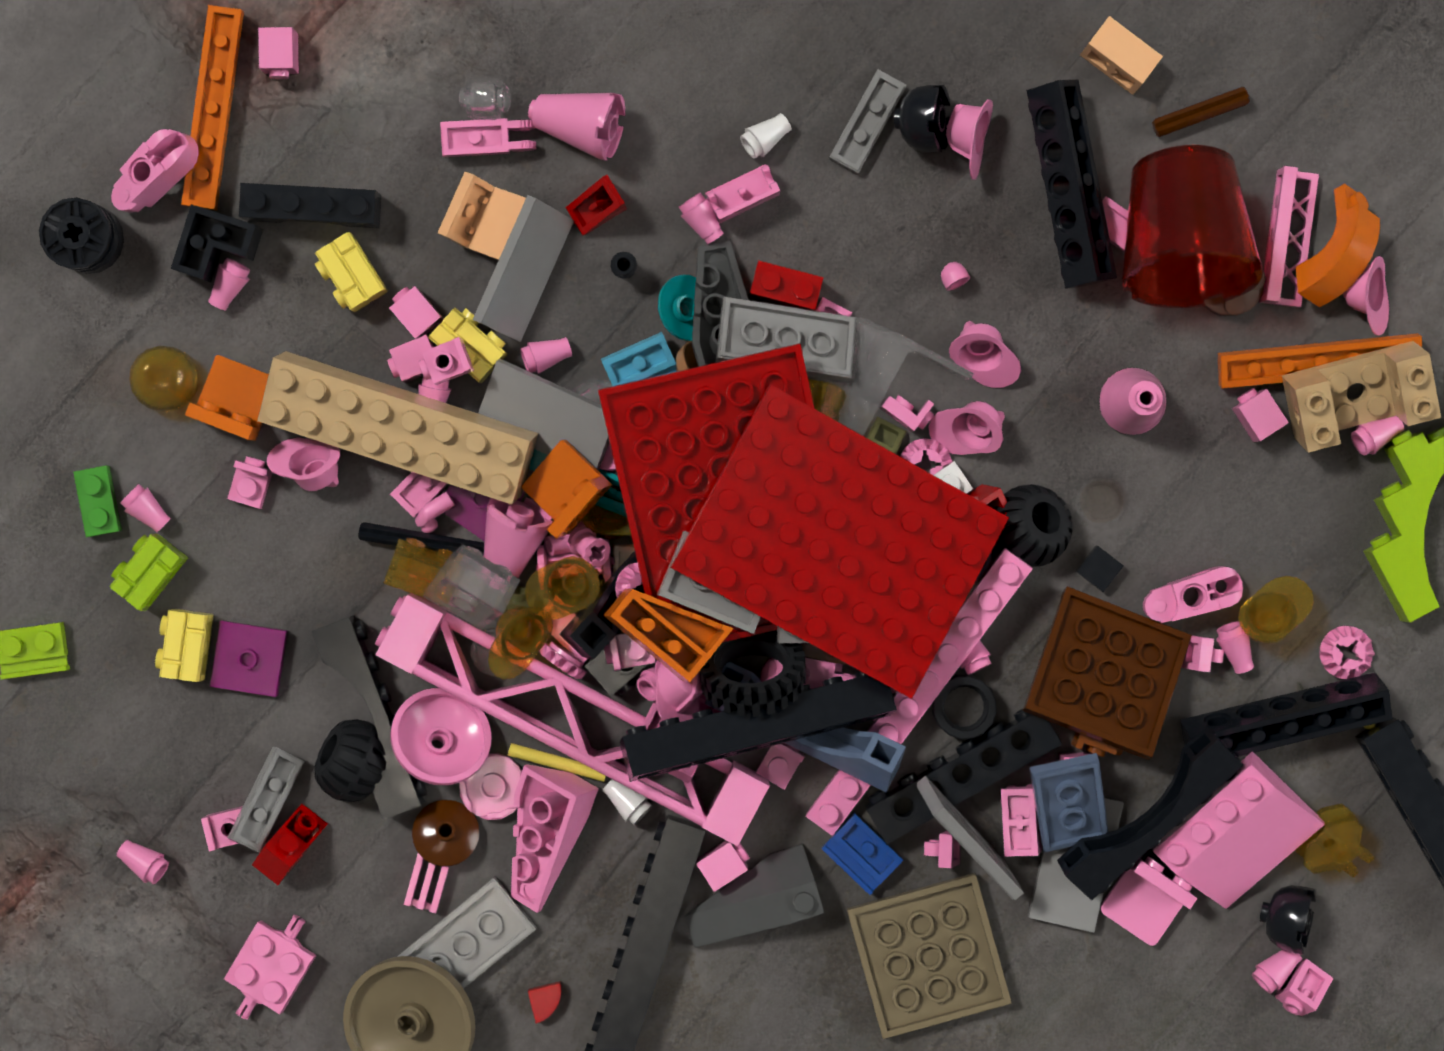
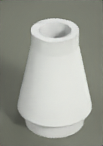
[740,113,792,159]
[602,779,652,825]

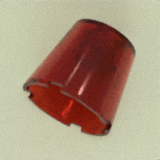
[1122,145,1263,308]

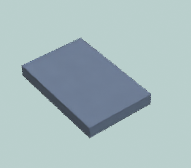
[1029,753,1109,853]

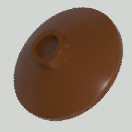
[412,800,479,867]

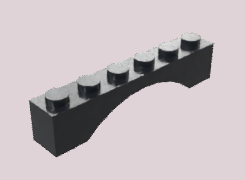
[559,551,644,660]
[311,615,427,820]
[1057,725,1243,901]

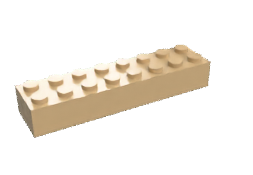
[257,351,539,504]

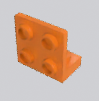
[185,355,269,441]
[522,439,613,539]

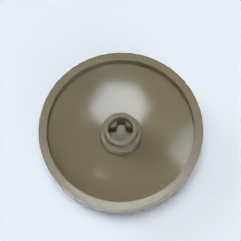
[343,956,475,1051]

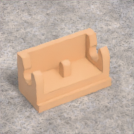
[1080,16,1163,95]

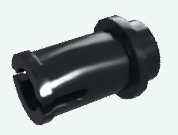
[610,252,637,279]

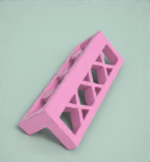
[1259,166,1319,308]

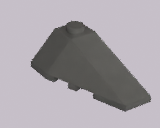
[692,240,748,366]
[685,844,824,948]

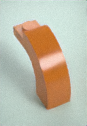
[1296,183,1380,308]

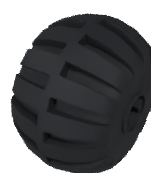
[994,484,1073,567]
[314,719,386,802]

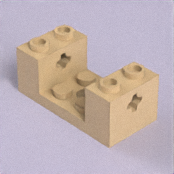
[1282,341,1441,453]

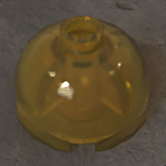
[129,345,198,412]

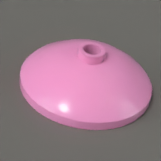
[390,688,492,785]

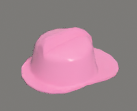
[946,99,993,180]
[1343,256,1389,336]
[949,321,1021,388]
[928,401,1005,455]
[267,438,340,491]
[655,660,703,722]

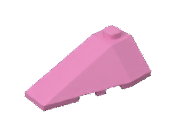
[511,764,599,913]

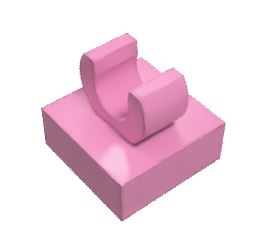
[1181,635,1224,672]
[924,831,960,868]

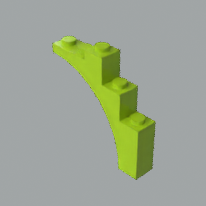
[1363,426,1444,623]

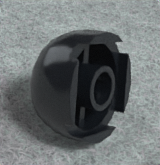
[894,85,950,152]
[1260,885,1316,955]

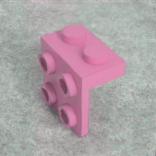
[1100,856,1198,946]

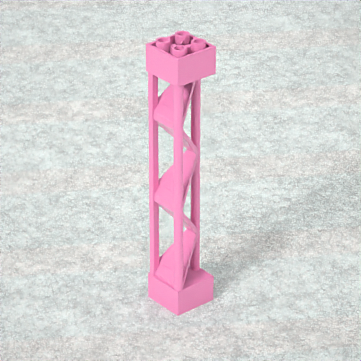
[375,592,770,846]

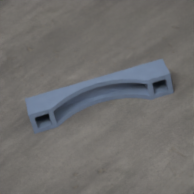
[705,662,906,792]

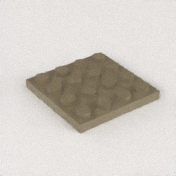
[846,873,1012,1039]

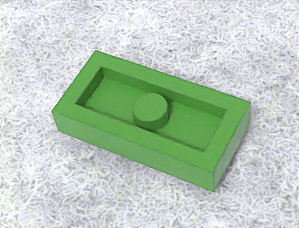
[73,465,122,537]

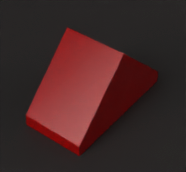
[565,175,627,236]

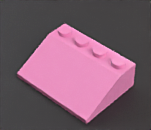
[1153,751,1325,909]

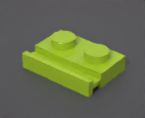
[0,622,70,680]

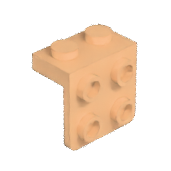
[438,172,526,260]

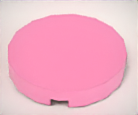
[459,753,522,820]

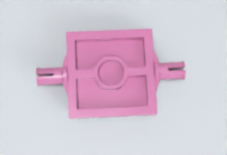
[224,915,317,1019]

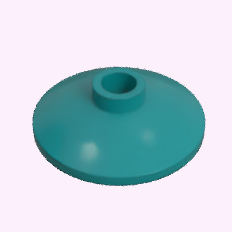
[658,275,696,341]

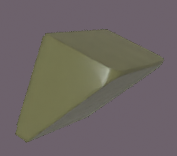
[866,416,907,454]

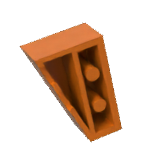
[604,589,734,682]

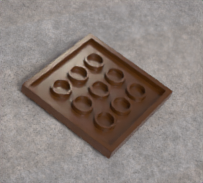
[1022,586,1192,760]

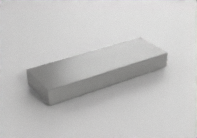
[829,69,907,175]
[227,747,305,853]

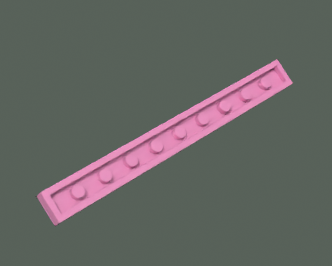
[805,548,1033,836]

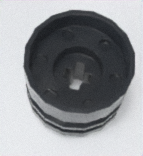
[39,197,124,274]

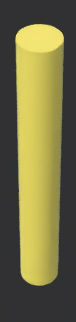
[508,743,606,782]

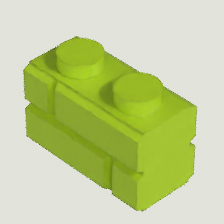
[109,533,188,611]

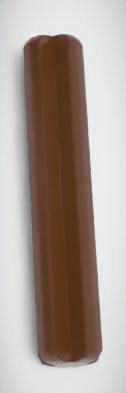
[1152,87,1250,137]

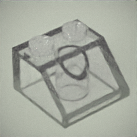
[423,545,520,630]

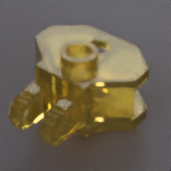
[1295,803,1374,878]

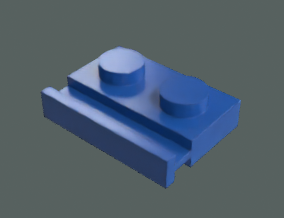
[821,812,903,895]

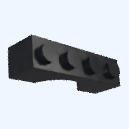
[239,183,381,228]

